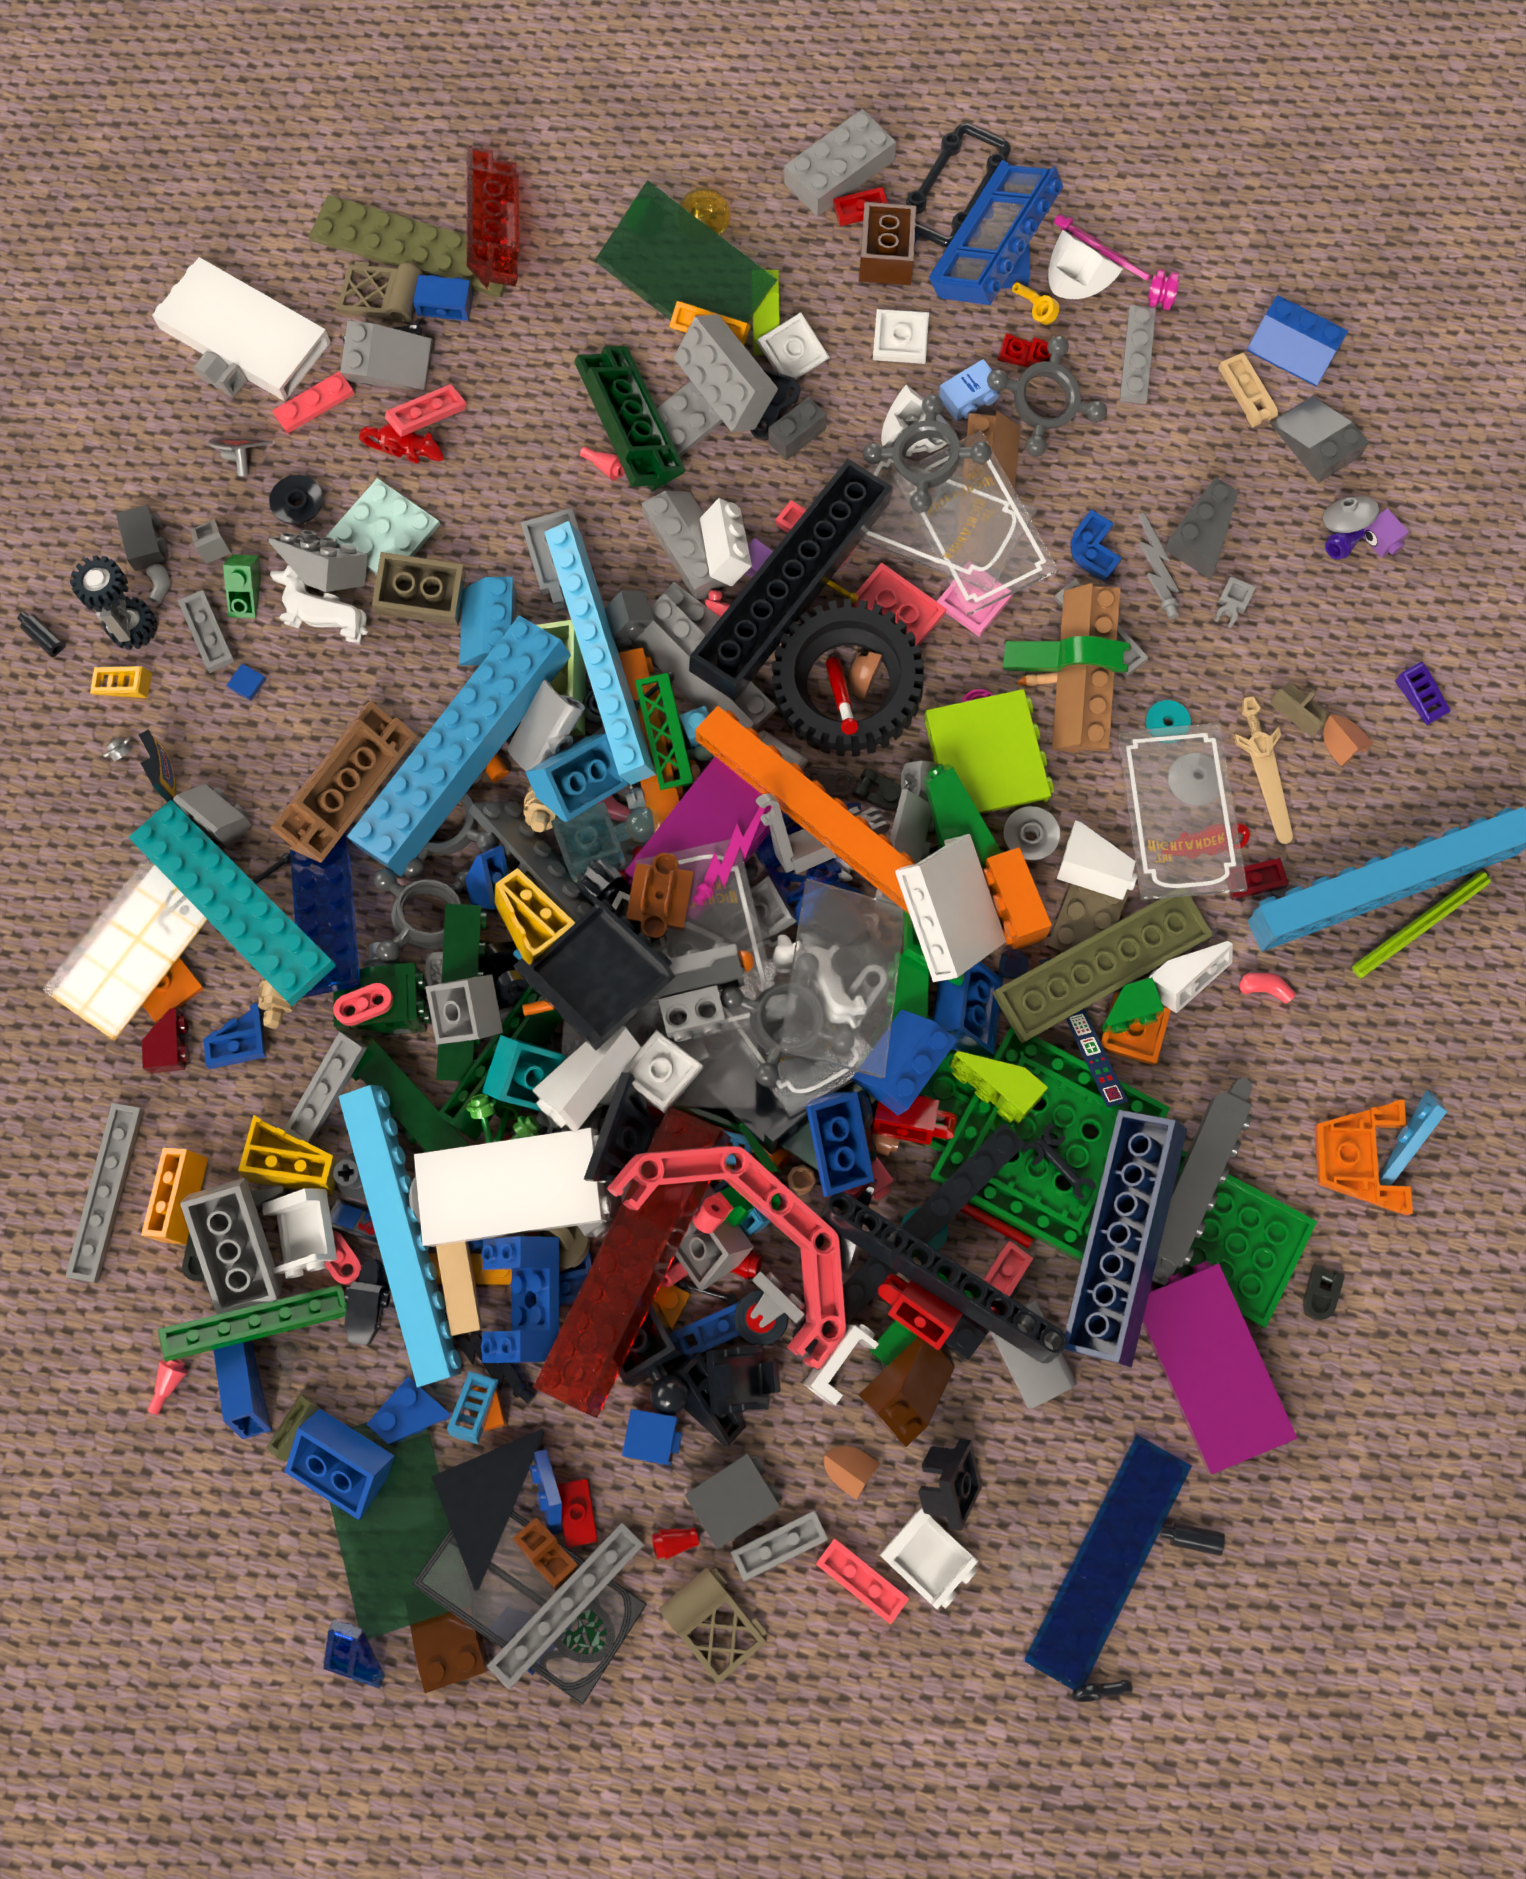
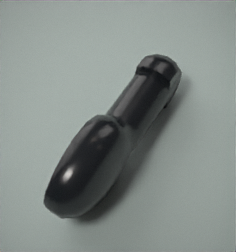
[1071,1680,1133,1702]

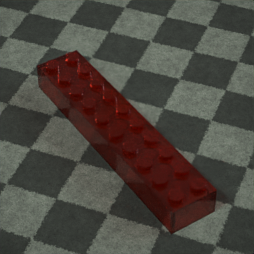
[533,1106,731,1418]

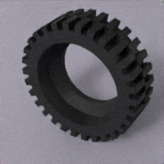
[772,599,924,757]

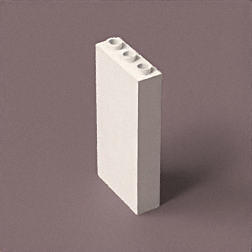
[152,257,331,401]
[414,1128,611,1247]

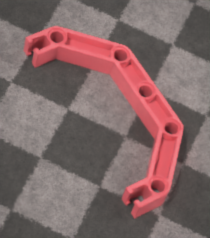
[607,1146,846,1370]

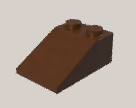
[859,202,916,285]
[858,1336,954,1447]
[405,1576,489,1693]

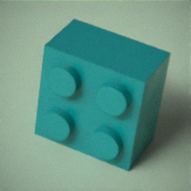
[482,1035,567,1111]

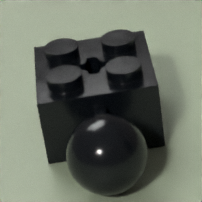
[596,1297,689,1416]

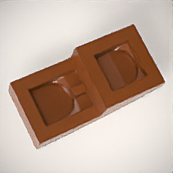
[512,1517,579,1591]

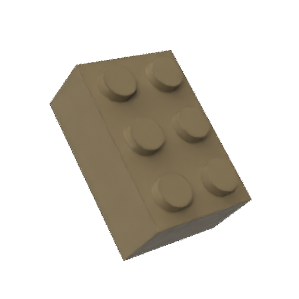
[372,552,466,626]

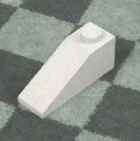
[1149,941,1233,1013]

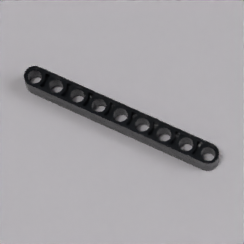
[821,1192,1067,1363]

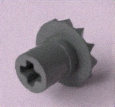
[333,1152,366,1199]

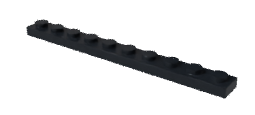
[792,1123,1026,1355]

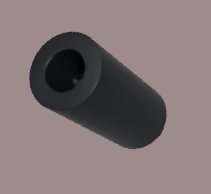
[17,612,66,657]
[1160,1522,1225,1556]

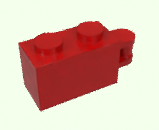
[872,1095,957,1145]
[878,1274,963,1351]

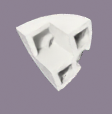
[1048,230,1123,299]
[881,385,956,456]

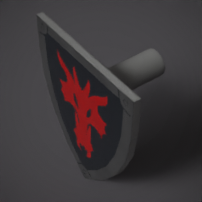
[209,439,273,476]

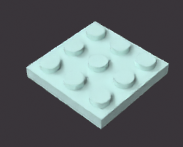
[326,478,440,575]

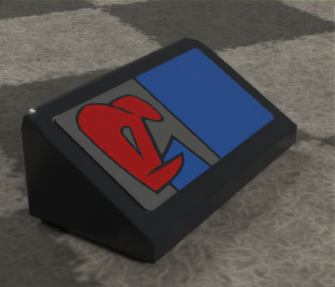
[330,1199,378,1244]

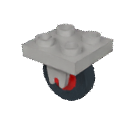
[734,1271,806,1346]

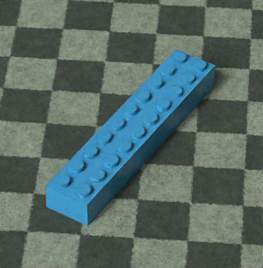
[347,615,571,877]
[1247,807,1526,952]

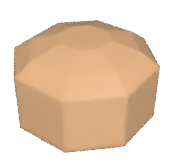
[787,1165,816,1196]

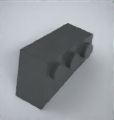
[1165,477,1239,579]

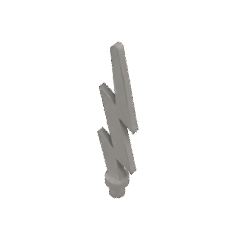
[1139,513,1179,619]

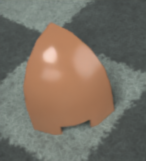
[847,652,882,702]
[1323,715,1374,766]
[823,1446,880,1500]

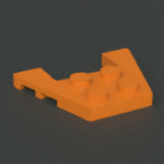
[1314,1100,1413,1216]

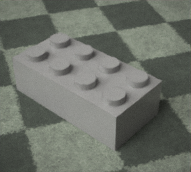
[784,109,896,217]
[674,314,778,432]
[180,1178,283,1314]

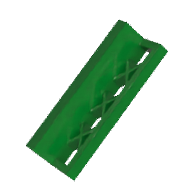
[635,673,694,791]

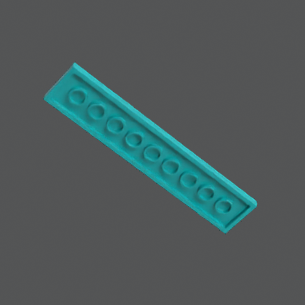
[128,800,336,1006]

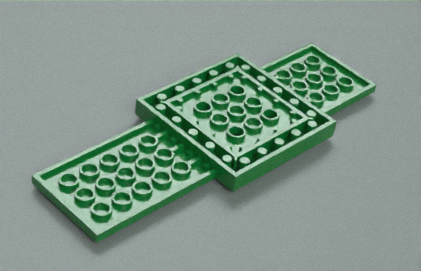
[856,1008,1317,1329]

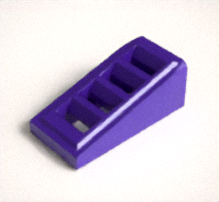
[1395,661,1451,725]

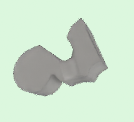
[193,352,247,398]

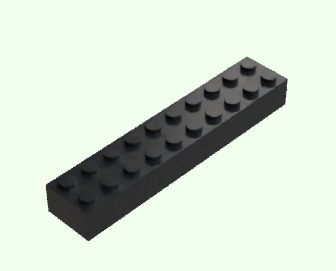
[689,459,893,701]

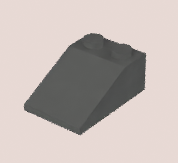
[1270,396,1369,483]

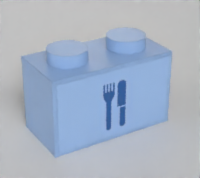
[938,359,1000,421]

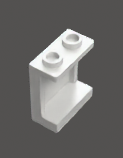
[262,1189,337,1278]
[803,1324,879,1405]
[880,1508,978,1609]

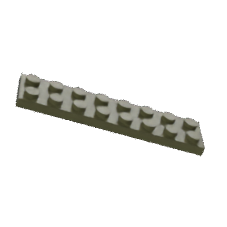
[309,194,520,298]
[992,888,1213,1044]

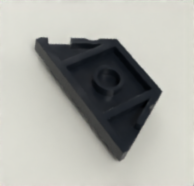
[584,1072,657,1182]

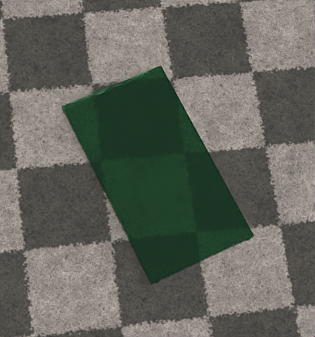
[594,180,777,323]
[329,1422,473,1641]

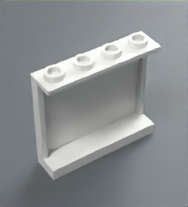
[895,834,1006,982]

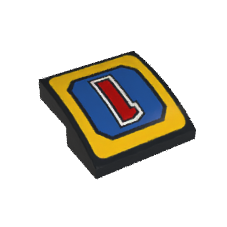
[138,729,175,802]

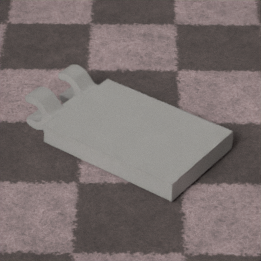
[520,508,580,612]

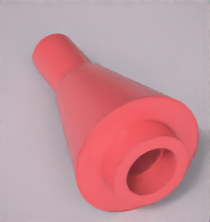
[580,447,625,481]
[148,1359,188,1415]

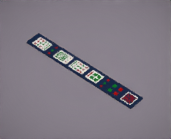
[1039,957,1128,1107]

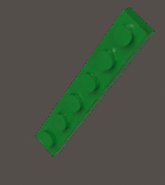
[158,1284,347,1362]

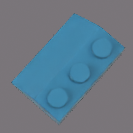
[459,577,517,666]
[525,733,629,822]

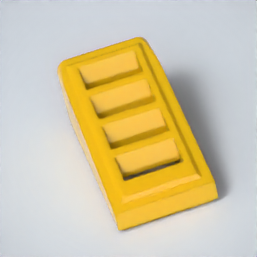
[90,666,153,698]

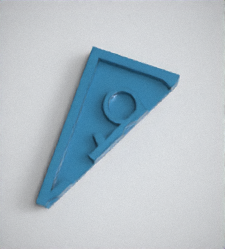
[1379,1090,1447,1186]

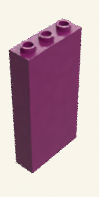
[625,757,784,926]
[1142,1260,1298,1475]

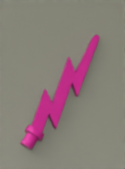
[1054,214,1151,281]
[692,807,766,906]

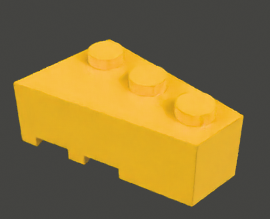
[494,868,575,965]
[238,1115,337,1195]

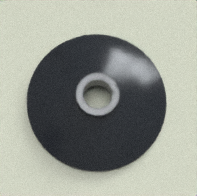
[269,475,323,525]

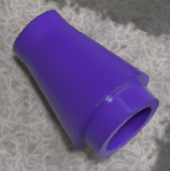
[1325,529,1365,560]

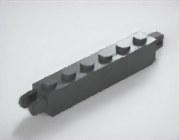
[1152,1077,1253,1286]

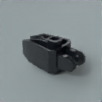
[576,858,631,905]
[344,1258,391,1345]

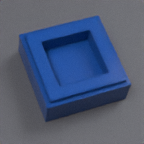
[226,664,266,701]

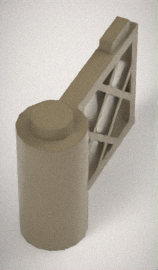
[336,261,423,323]
[658,1567,767,1684]

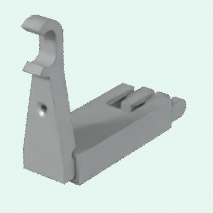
[755,794,890,874]

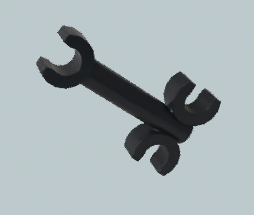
[1021,1123,1096,1201]

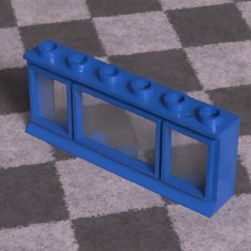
[929,159,1063,305]

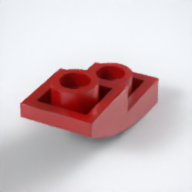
[997,333,1051,368]

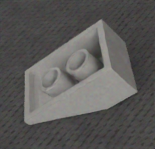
[340,321,432,391]

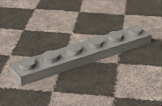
[65,1103,144,1283]
[487,1523,644,1690]

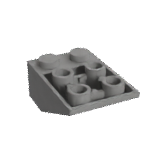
[269,530,368,592]

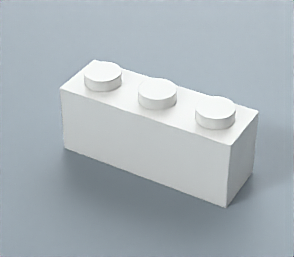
[700,498,752,586]

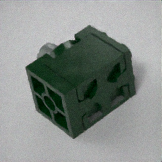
[333,942,431,1038]

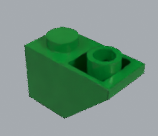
[223,554,261,618]
[1102,977,1164,1034]

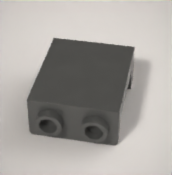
[685,1454,783,1550]

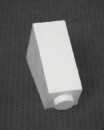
[1057,820,1138,900]

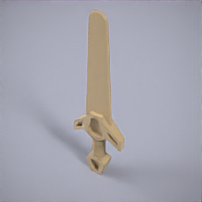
[1234,696,1293,844]

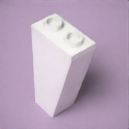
[532,1026,641,1132]

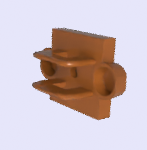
[626,853,695,940]

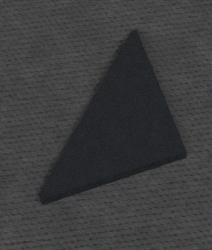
[431,1429,544,1592]

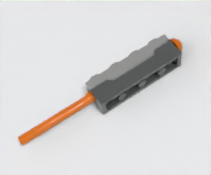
[522,943,754,1016]

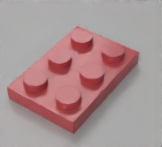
[852,562,946,646]

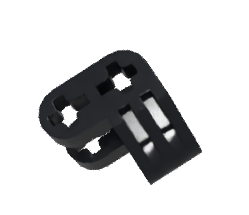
[478,941,530,1006]

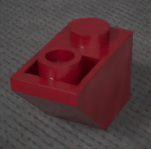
[142,1008,190,1074]

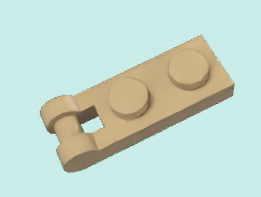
[1218,352,1278,427]

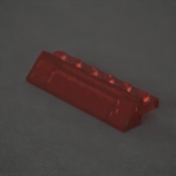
[466,145,520,289]

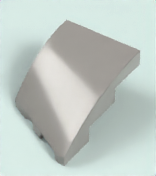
[700,876,797,945]

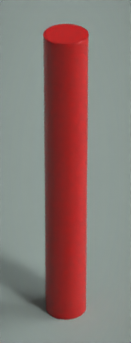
[960,1202,1034,1248]

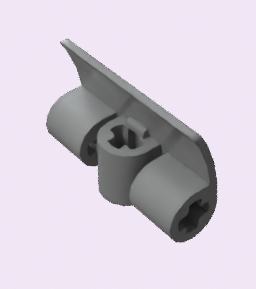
[507,680,585,771]
[989,1300,1078,1409]

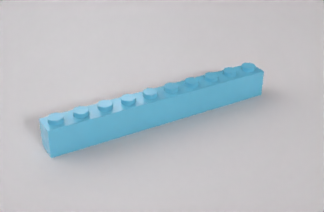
[545,521,656,785]
[339,1085,461,1387]

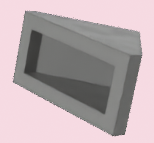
[190,519,231,564]

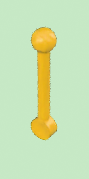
[827,580,859,604]

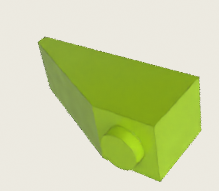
[752,270,779,356]

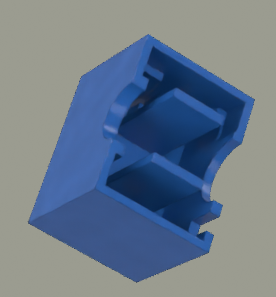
[622,1409,682,1466]

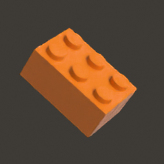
[982,847,1052,952]

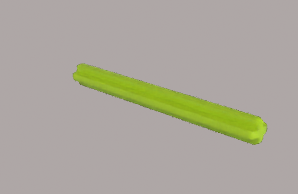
[1352,871,1491,978]

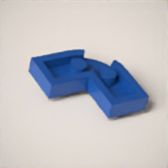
[1070,509,1122,583]

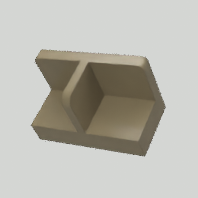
[1270,682,1330,738]

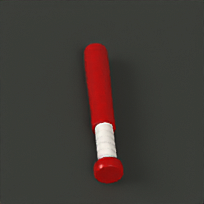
[825,657,858,735]

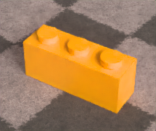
[141,1148,208,1245]

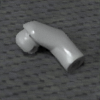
[147,564,171,604]

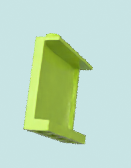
[923,689,1054,814]

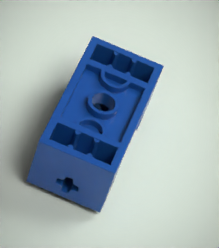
[481,1236,559,1363]

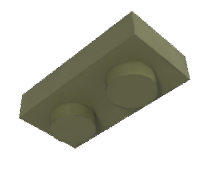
[266,1394,320,1462]

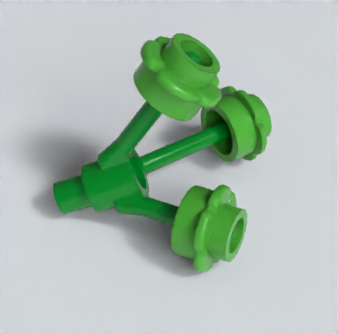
[466,1094,541,1143]

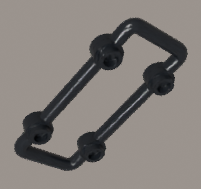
[906,123,1011,248]

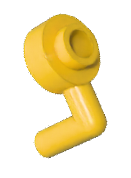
[1012,282,1059,325]

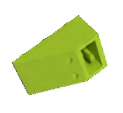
[950,1051,1048,1125]

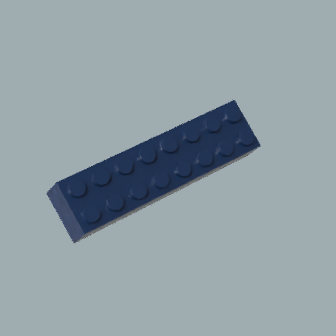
[1065,1110,1187,1368]

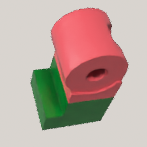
[692,1187,754,1234]

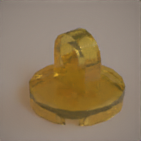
[678,187,730,242]

